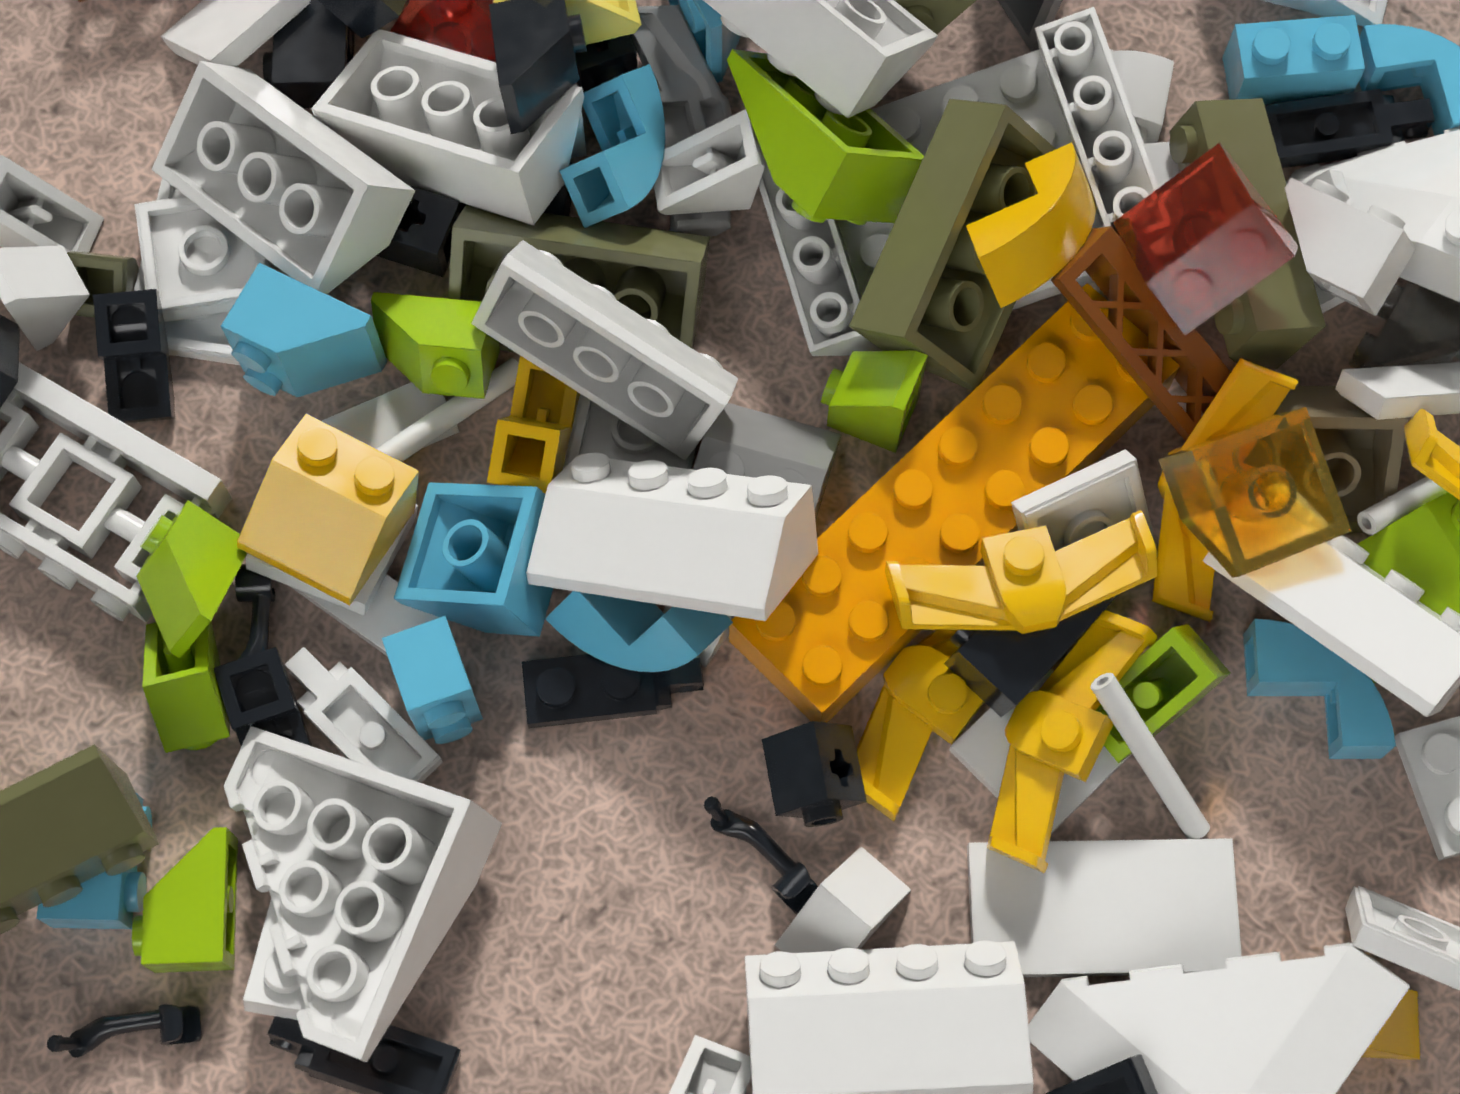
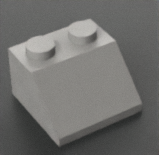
[693,403,842,522]

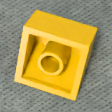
[237,414,419,606]

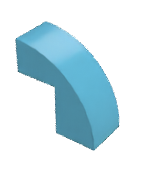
[1359,24,1460,136]
[559,64,665,228]
[545,591,733,672]
[1243,619,1396,759]

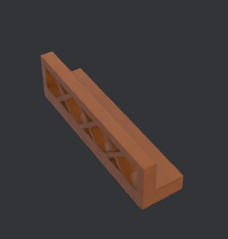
[1051,226,1231,442]

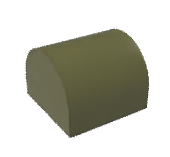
[67,251,139,318]

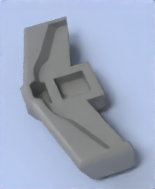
[629,5,732,237]

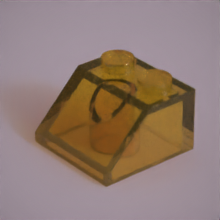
[1159,407,1351,578]

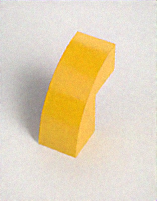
[966,142,1096,308]
[487,356,580,494]

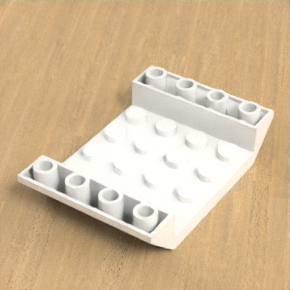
[759,7,1174,356]

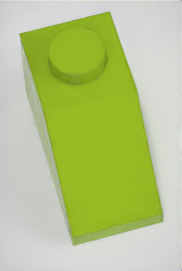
[371,292,500,399]
[821,350,928,453]
[136,500,248,659]
[142,621,230,753]
[1096,624,1231,763]
[132,827,238,973]

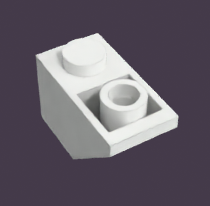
[1285,178,1416,316]

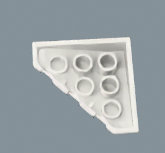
[1286,126,1460,302]
[223,726,502,1062]
[1028,943,1410,1094]

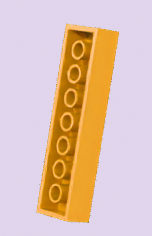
[729,283,1180,723]

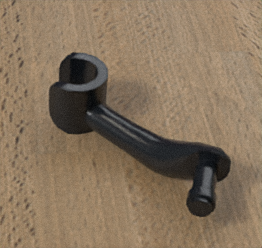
[235,564,276,659]
[704,797,818,914]
[47,1004,202,1058]

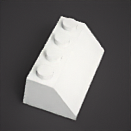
[703,0,938,118]
[311,29,585,225]
[152,61,415,294]
[471,240,738,460]
[526,453,819,621]
[1203,496,1460,717]
[745,940,1033,1094]

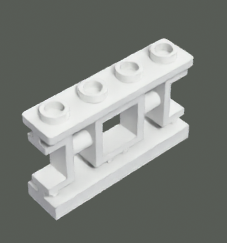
[0,362,232,623]

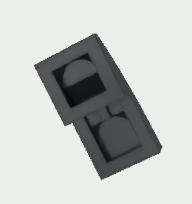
[93,289,175,423]
[213,647,312,746]

